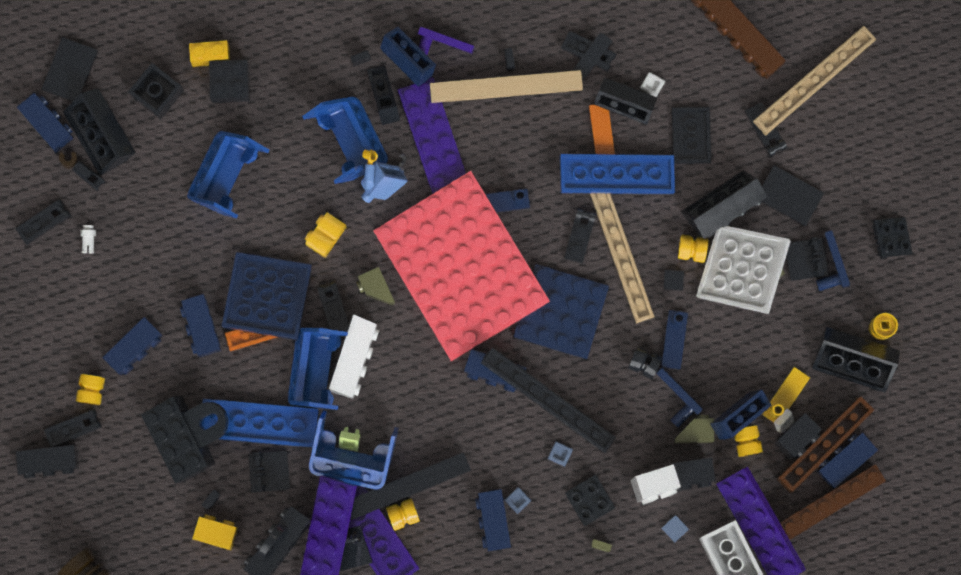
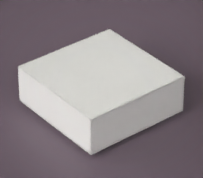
[640,72,665,97]
[774,409,794,434]

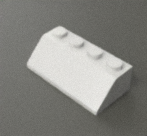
[329,315,379,399]

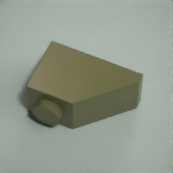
[356,267,395,305]
[674,415,714,444]

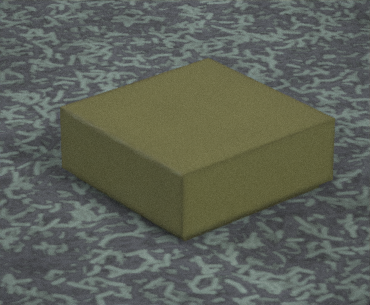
[591,539,612,552]

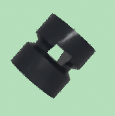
[628,346,663,380]

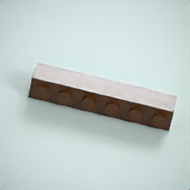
[692,0,786,79]
[776,396,874,493]
[780,464,886,540]

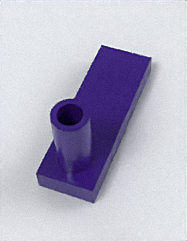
[418,27,475,55]

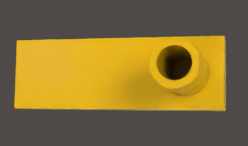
[761,367,810,423]

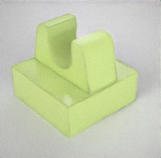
[339,427,360,452]

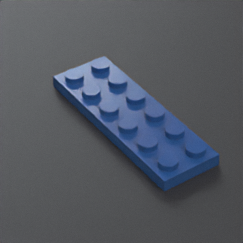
[560,154,675,194]
[202,399,319,448]

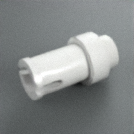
[80,225,96,254]

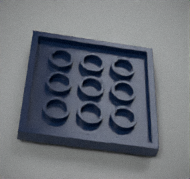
[222,252,312,340]
[513,264,609,360]

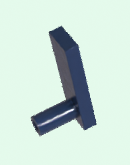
[486,189,530,213]
[816,230,850,291]
[661,310,688,370]
[656,368,703,428]

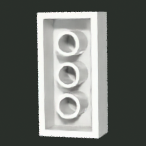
[630,464,681,505]
[699,520,763,575]

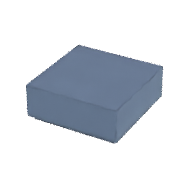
[547,441,573,467]
[504,487,531,514]
[661,515,689,543]

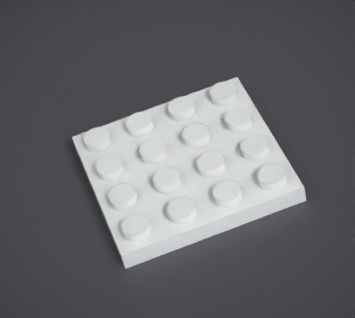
[696,226,791,314]

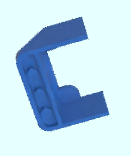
[302,97,388,184]
[187,131,269,219]
[288,328,348,410]
[309,410,399,489]

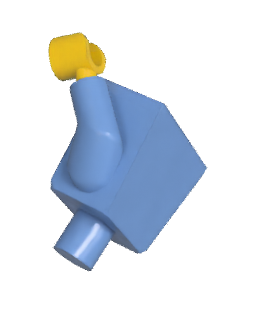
[361,149,408,203]

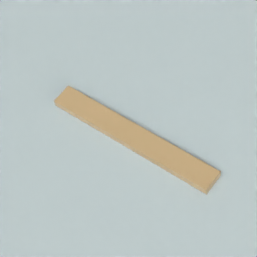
[753,26,876,136]
[430,70,583,103]
[590,193,654,324]

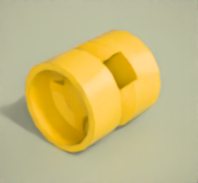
[678,234,708,263]
[869,313,898,340]
[75,374,105,405]
[734,425,763,457]
[386,498,420,531]

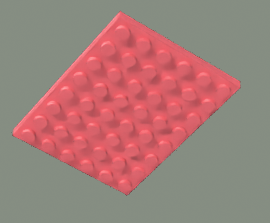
[373,171,550,361]

